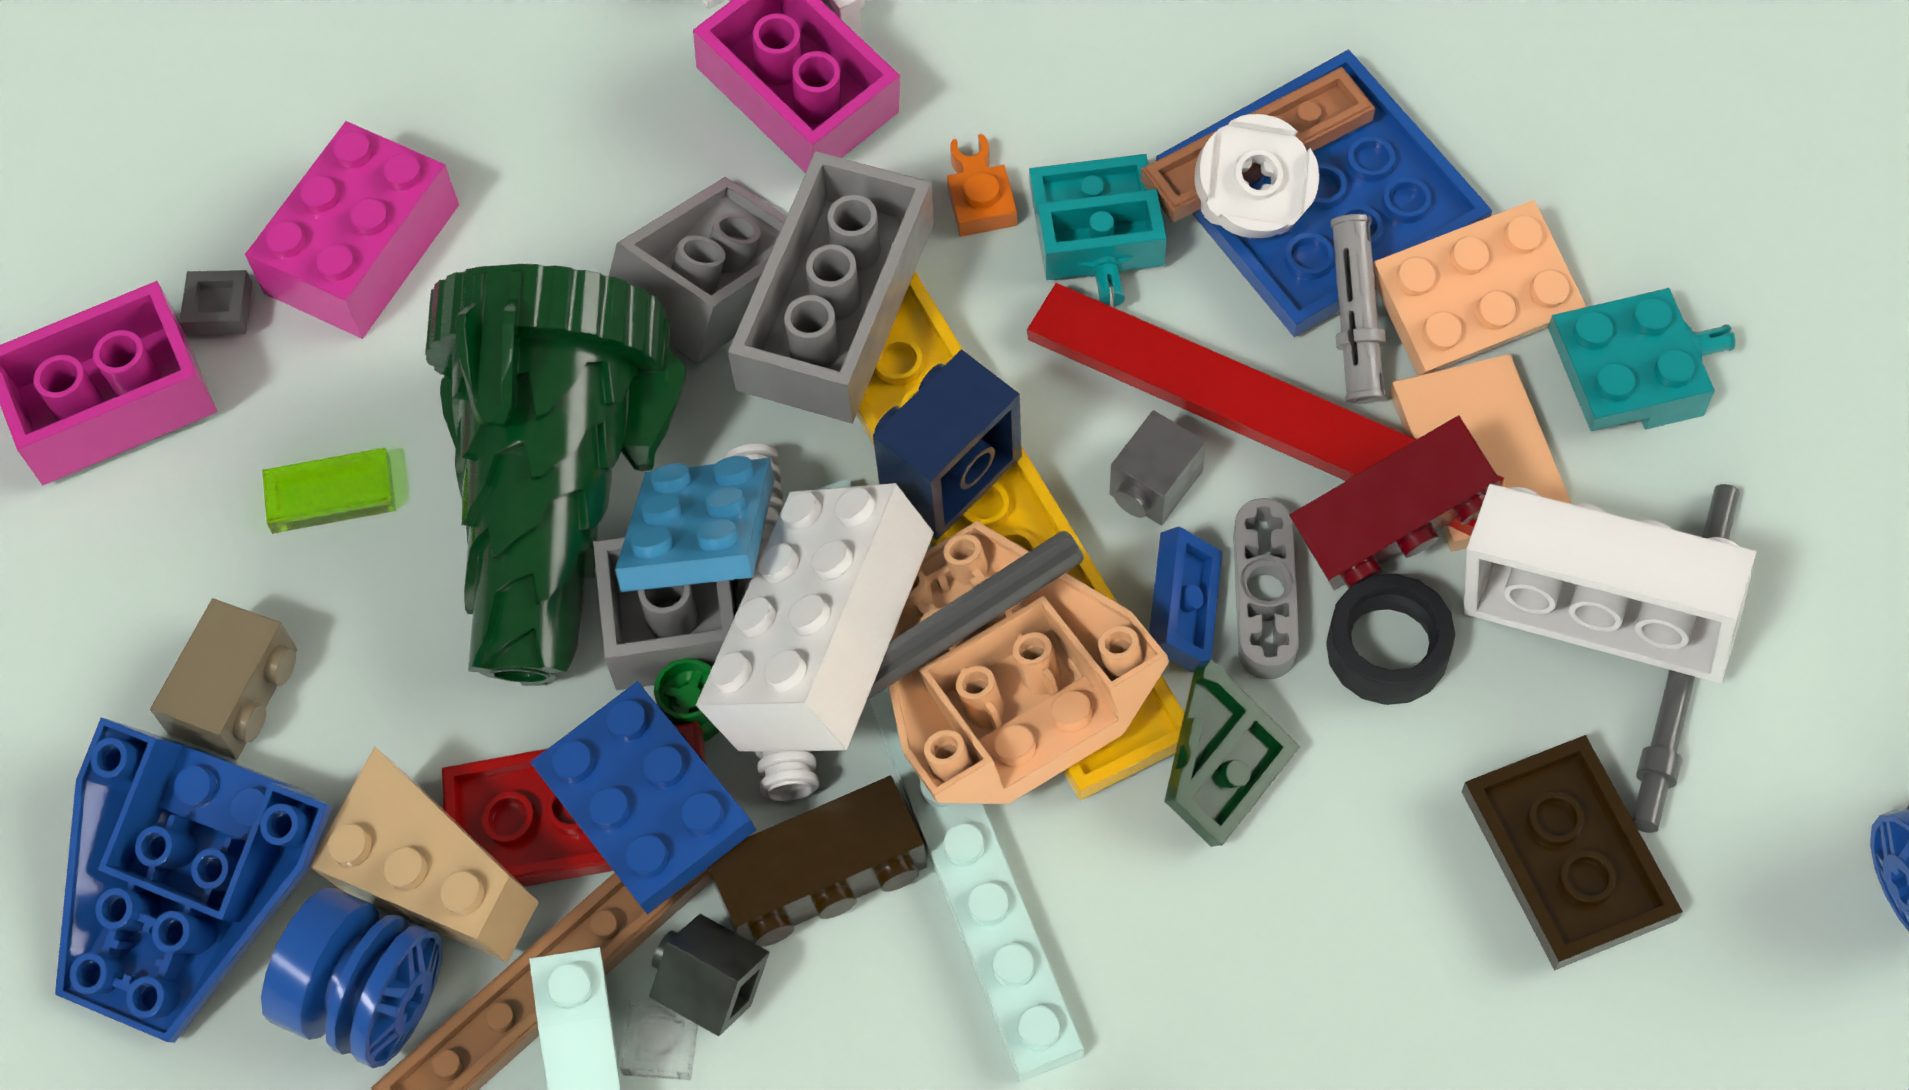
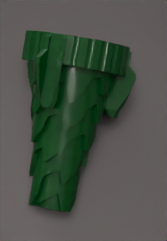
[425,264,687,686]

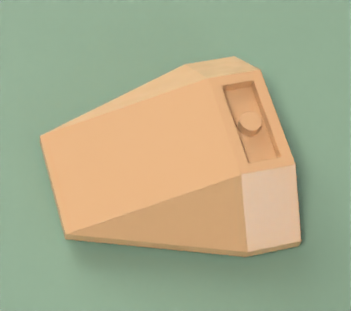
[889,521,1169,804]

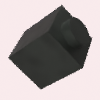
[649,914,770,1036]

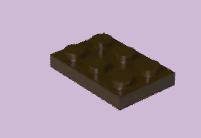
[1461,735,1683,971]

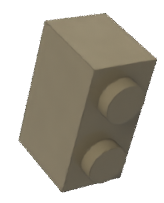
[150,598,297,760]

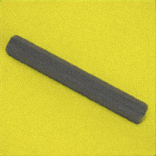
[867,531,1084,699]

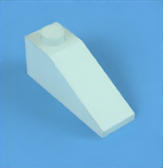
[529,947,621,1090]

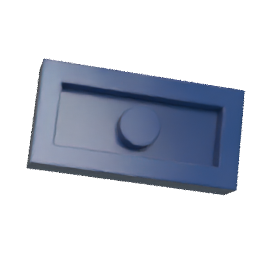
[1149,526,1222,672]

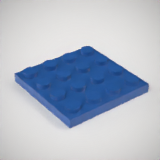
[1156,49,1493,337]

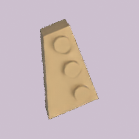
[310,746,539,963]

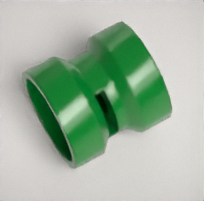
[653,658,719,742]

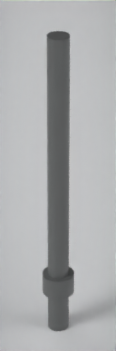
[1632,484,1740,833]

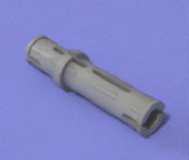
[1330,214,1386,404]

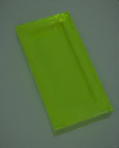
[262,447,396,534]

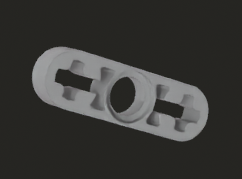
[1233,498,1299,679]

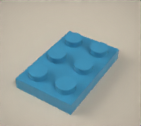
[615,456,774,592]

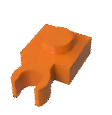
[947,134,1017,237]

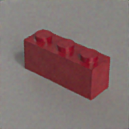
[1289,415,1501,590]

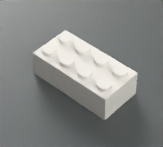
[696,483,934,752]
[1464,484,1757,684]

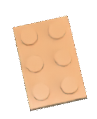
[1373,200,1587,376]

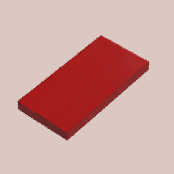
[442,721,706,887]

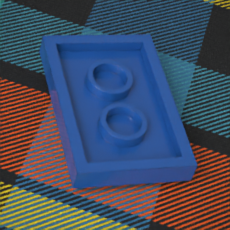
[530,681,757,915]

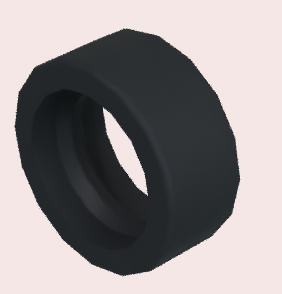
[1326,574,1456,705]

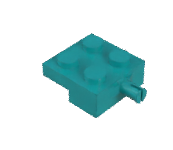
[1029,154,1167,307]
[1548,288,1735,431]

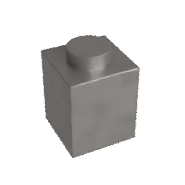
[1109,410,1206,526]

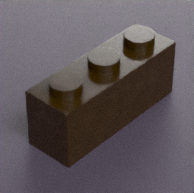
[708,775,927,947]

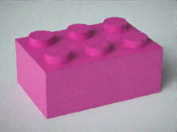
[693,0,900,173]
[245,121,459,339]
[0,281,218,486]

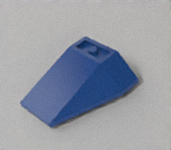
[55,717,333,1043]

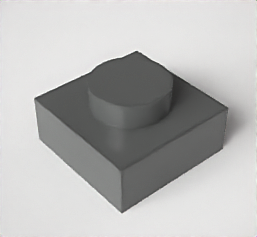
[179,270,253,335]

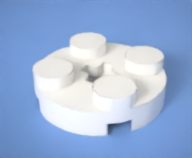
[1194,114,1319,238]

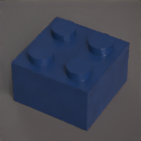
[873,349,1022,541]

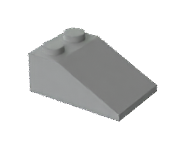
[608,177,787,363]

